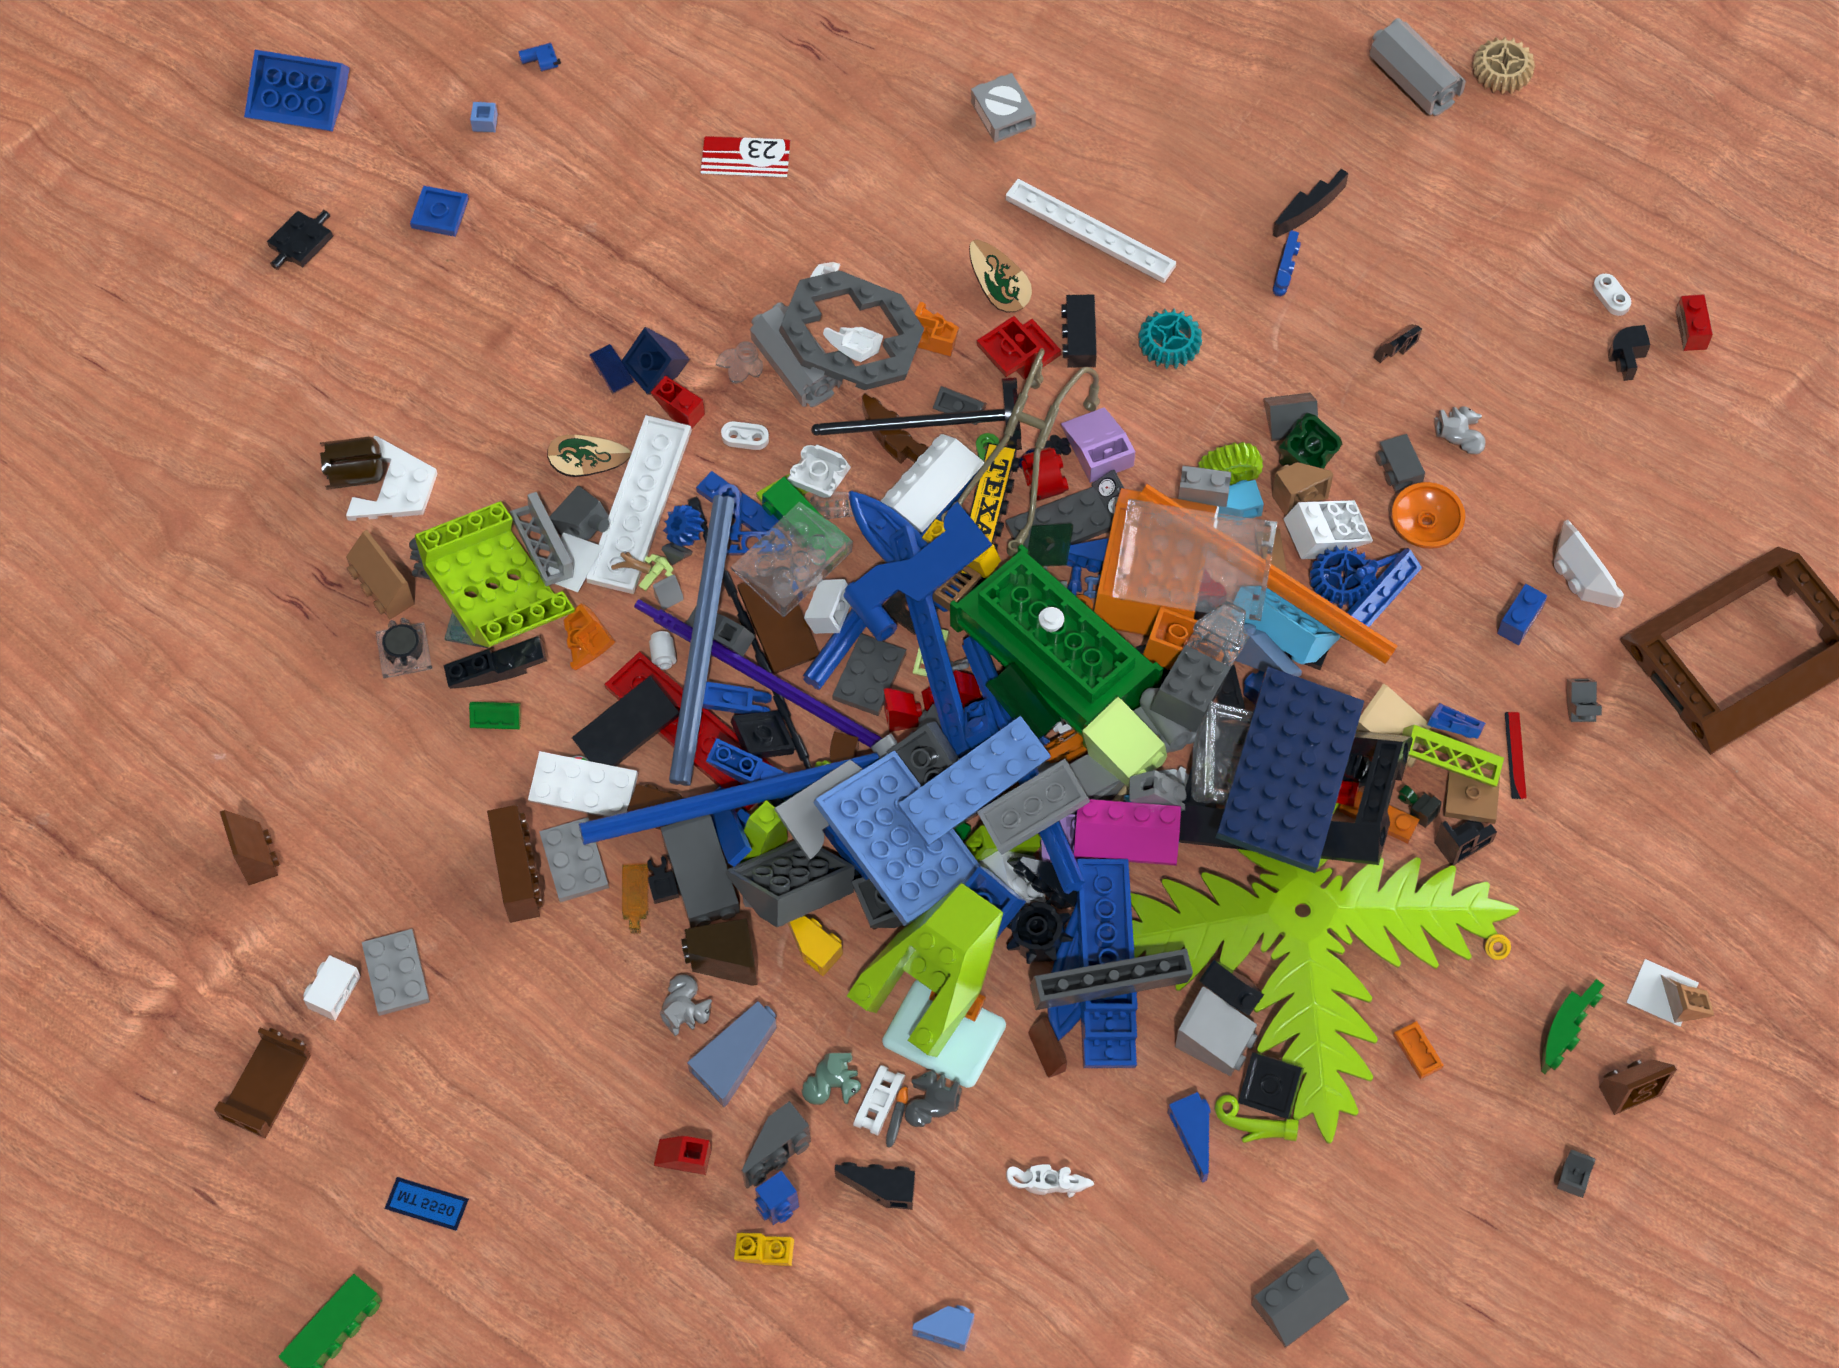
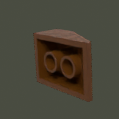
[220,810,280,885]
[1599,1059,1677,1115]

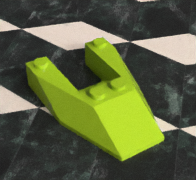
[847,883,1004,1057]

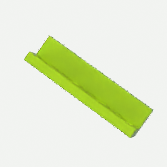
[1402,725,1504,787]

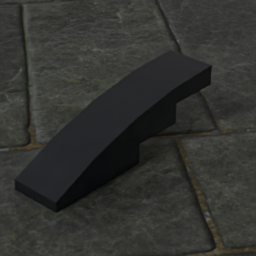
[1273,169,1349,238]

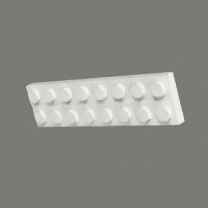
[586,415,692,594]

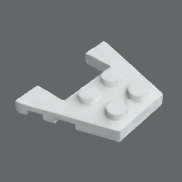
[346,436,437,521]

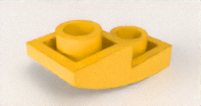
[734,1233,794,1266]

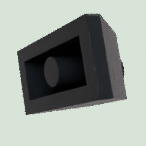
[1199,960,1264,1015]

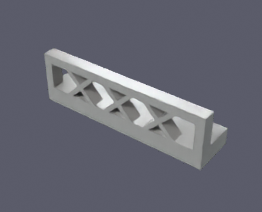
[510,492,573,586]

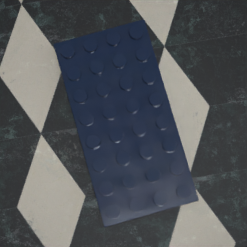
[1215,666,1364,873]

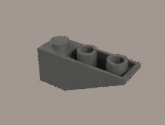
[685,607,755,657]

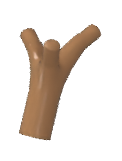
[611,552,651,574]

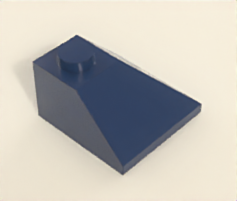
[620,327,690,395]

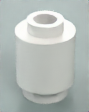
[649,631,677,670]

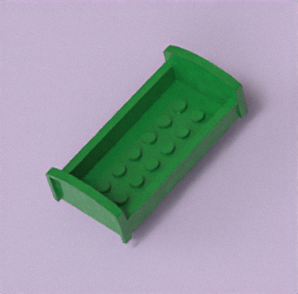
[950,544,1163,749]

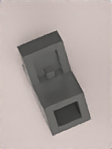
[1567,679,1602,722]

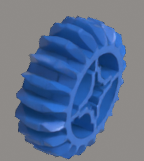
[1309,545,1377,610]

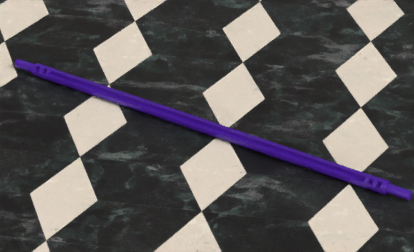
[634,599,1040,836]

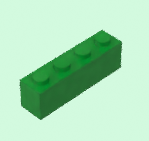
[762,477,850,571]
[278,1274,382,1368]

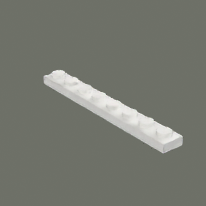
[1006,179,1176,283]

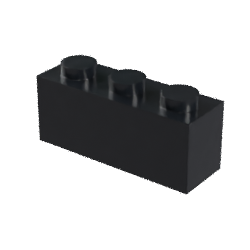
[1061,294,1097,368]

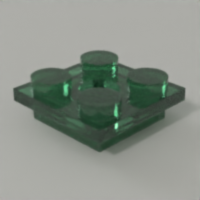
[1028,523,1074,567]

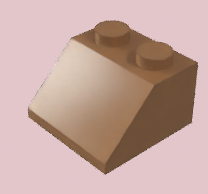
[1272,462,1333,516]

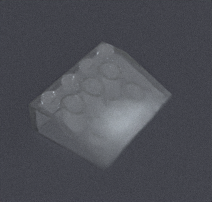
[731,502,853,618]

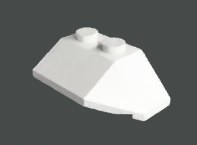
[1553,520,1624,608]

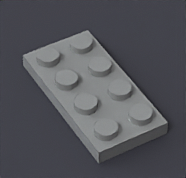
[977,759,1090,855]

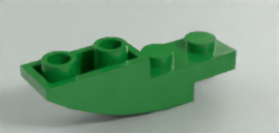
[1541,979,1605,1074]

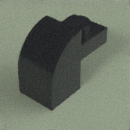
[1609,325,1651,381]

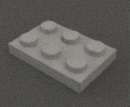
[539,817,609,902]
[362,929,430,1016]

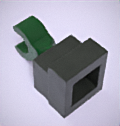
[1398,785,1442,828]

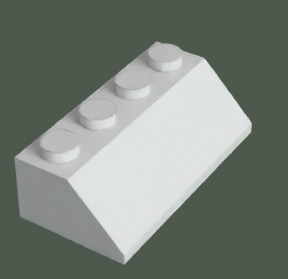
[881,434,984,533]

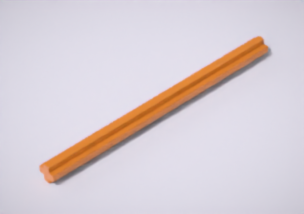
[1136,484,1397,665]

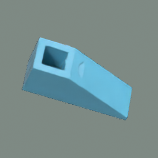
[1218,480,1264,521]

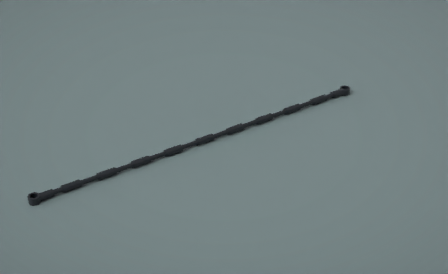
[687,496,877,930]

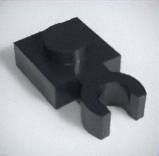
[647,856,679,904]

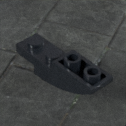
[443,636,547,689]

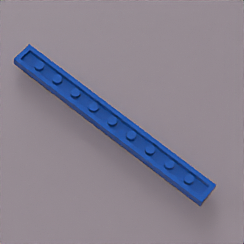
[889,526,972,759]

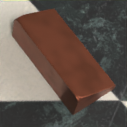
[1029,1017,1067,1077]

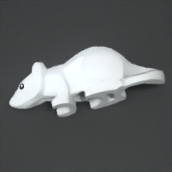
[1006,1165,1094,1197]

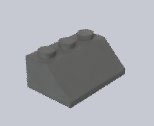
[1251,1249,1349,1348]

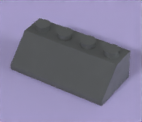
[886,721,988,829]

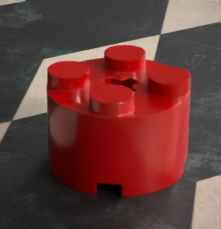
[1021,447,1069,502]

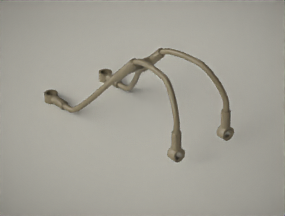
[941,348,1100,557]

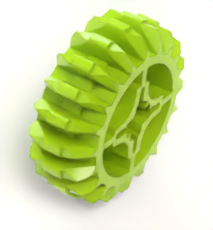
[1198,442,1263,486]

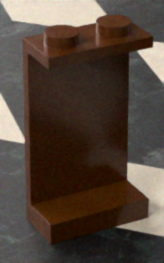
[214,1027,311,1139]

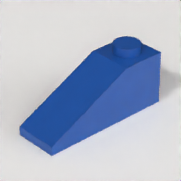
[1167,1092,1211,1183]

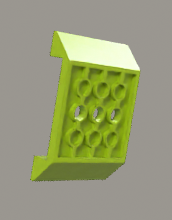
[415,501,575,648]

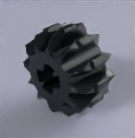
[1342,754,1371,788]

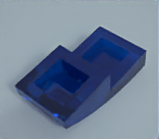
[589,344,634,395]

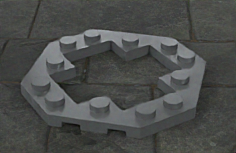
[779,270,924,390]

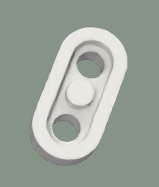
[1593,274,1631,316]
[721,421,769,450]

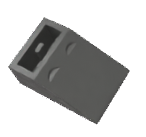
[742,1101,811,1189]

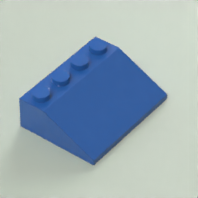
[244,50,350,131]

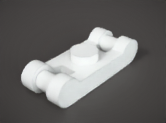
[853,1065,905,1136]

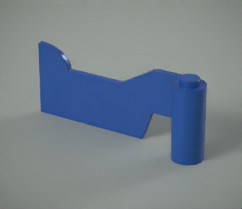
[844,502,992,641]

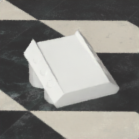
[787,445,851,498]

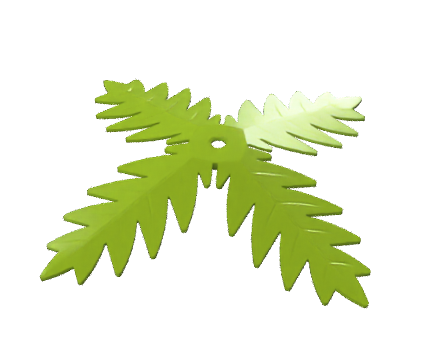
[1131,778,1519,1144]

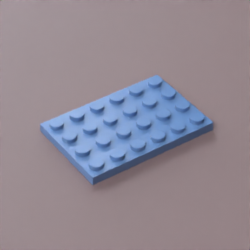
[813,750,981,927]

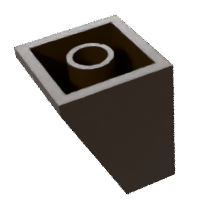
[681,918,758,986]

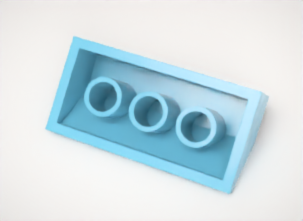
[1228,585,1341,664]

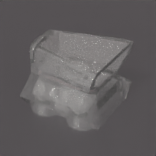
[1187,601,1250,667]

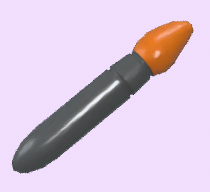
[886,1086,908,1148]

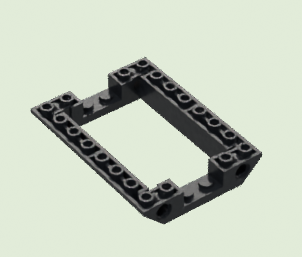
[1179,718,1413,865]

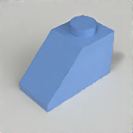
[912,1305,974,1352]

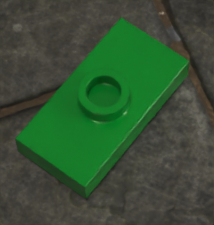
[469,702,521,730]

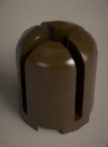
[320,436,384,490]

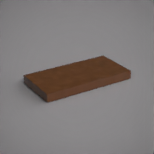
[737,568,819,674]

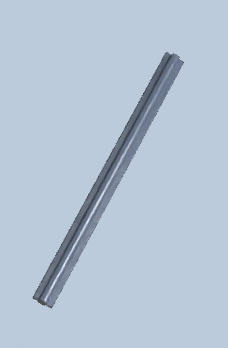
[669,495,734,786]

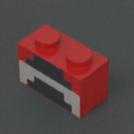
[1675,294,1713,351]

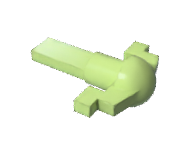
[639,554,674,591]

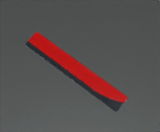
[1505,712,1527,799]

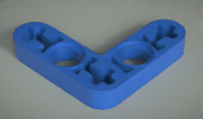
[718,484,789,556]

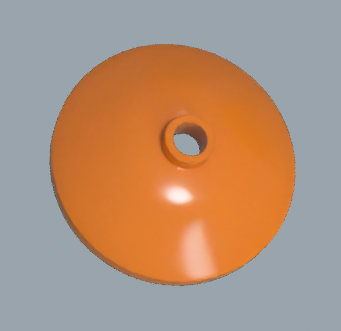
[1392,482,1465,549]

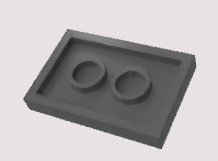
[832,634,906,716]

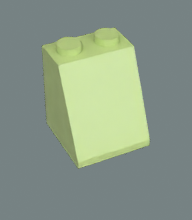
[1082,697,1167,788]

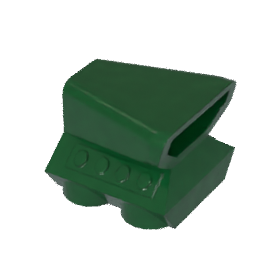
[1278,413,1343,469]

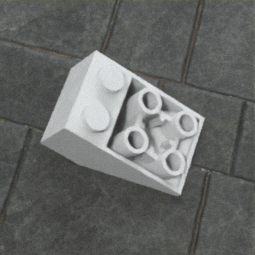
[1284,500,1373,559]

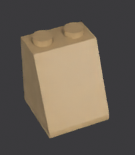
[1356,684,1432,770]

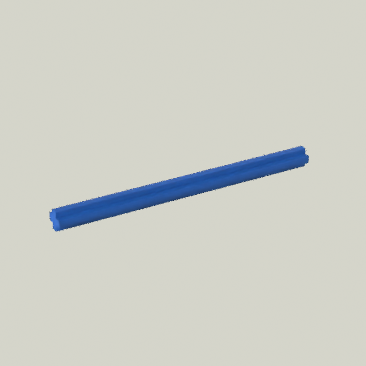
[803,470,979,690]
[962,636,1085,894]
[579,753,879,845]

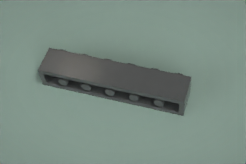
[1030,949,1193,1010]

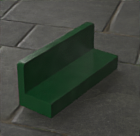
[985,662,1062,739]

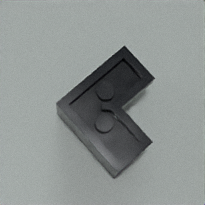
[1434,820,1497,865]

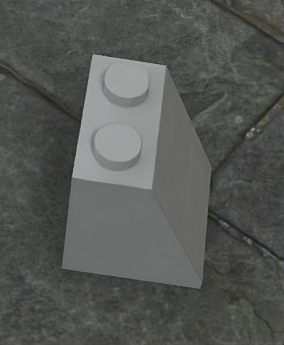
[1175,987,1258,1077]

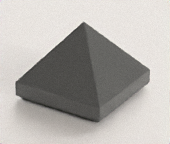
[662,542,693,565]

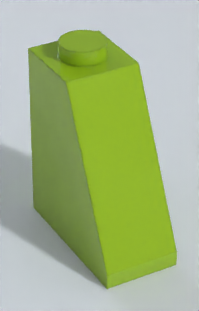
[739,800,788,864]
[964,825,1041,863]

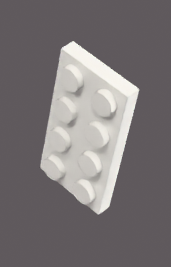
[528,751,638,817]

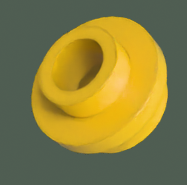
[1485,934,1511,960]

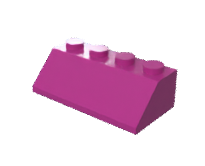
[1074,799,1181,866]

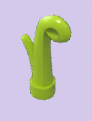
[1215,1095,1299,1143]

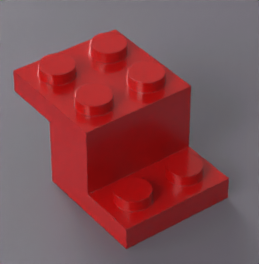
[977,316,1062,380]

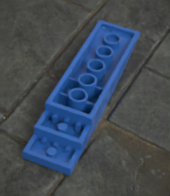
[1077,859,1138,1068]

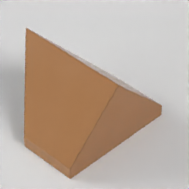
[1660,974,1714,1023]

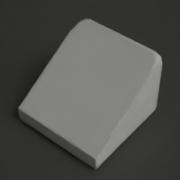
[653,575,684,610]

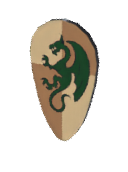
[969,240,1032,312]
[547,435,631,477]

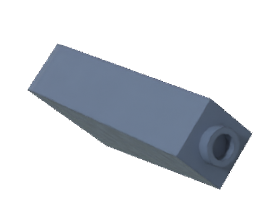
[687,1002,777,1107]

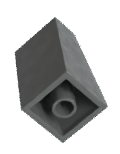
[660,814,740,928]

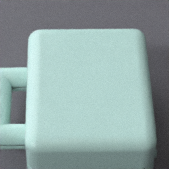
[882,980,1006,1088]

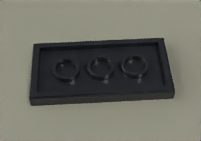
[572,676,679,767]

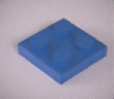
[410,185,469,237]

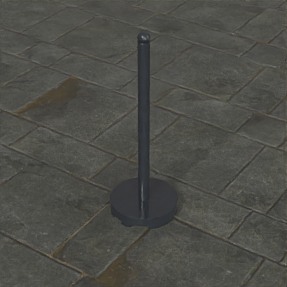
[811,377,1022,450]

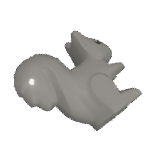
[1434,406,1486,455]
[660,974,712,1036]

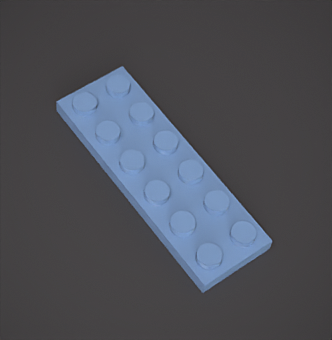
[897,716,1051,846]

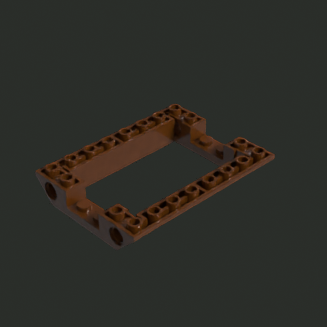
[1620,547,1839,755]

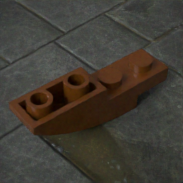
[862,393,928,464]

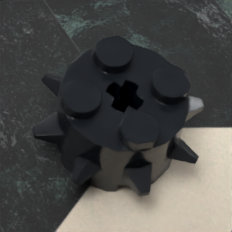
[1006,900,1073,964]

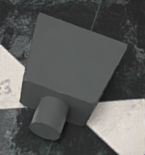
[549,486,609,540]

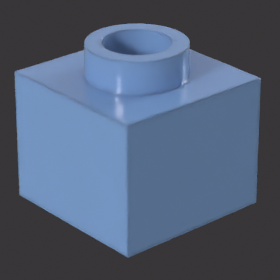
[470,102,498,132]

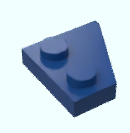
[1427,703,1486,739]

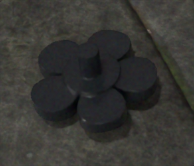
[1045,435,1071,456]

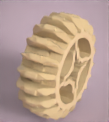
[1473,37,1535,95]

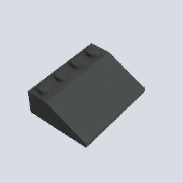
[726,840,855,927]

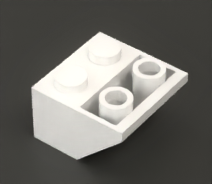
[979,851,1046,906]

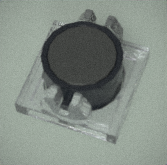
[376,618,433,678]

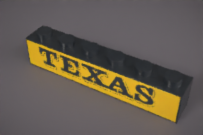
[957,443,1020,585]

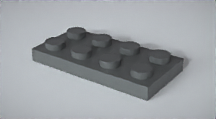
[1005,486,1112,560]

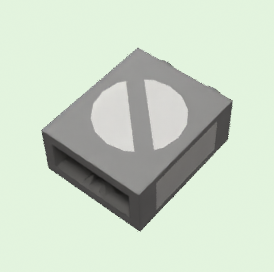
[971,73,1036,143]

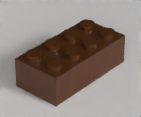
[487,805,543,923]

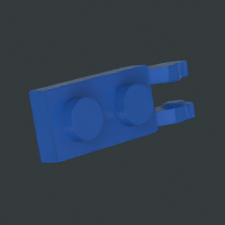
[1273,230,1301,297]
[702,681,772,714]

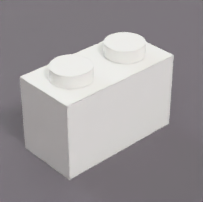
[804,579,850,634]
[303,955,361,1021]

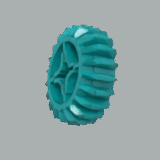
[1138,308,1202,370]

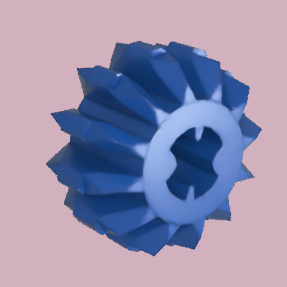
[663,505,704,547]

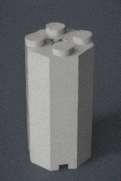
[1370,18,1466,116]
[750,302,842,407]

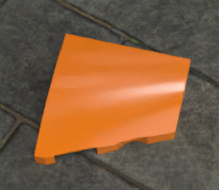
[915,302,959,357]
[564,603,616,670]

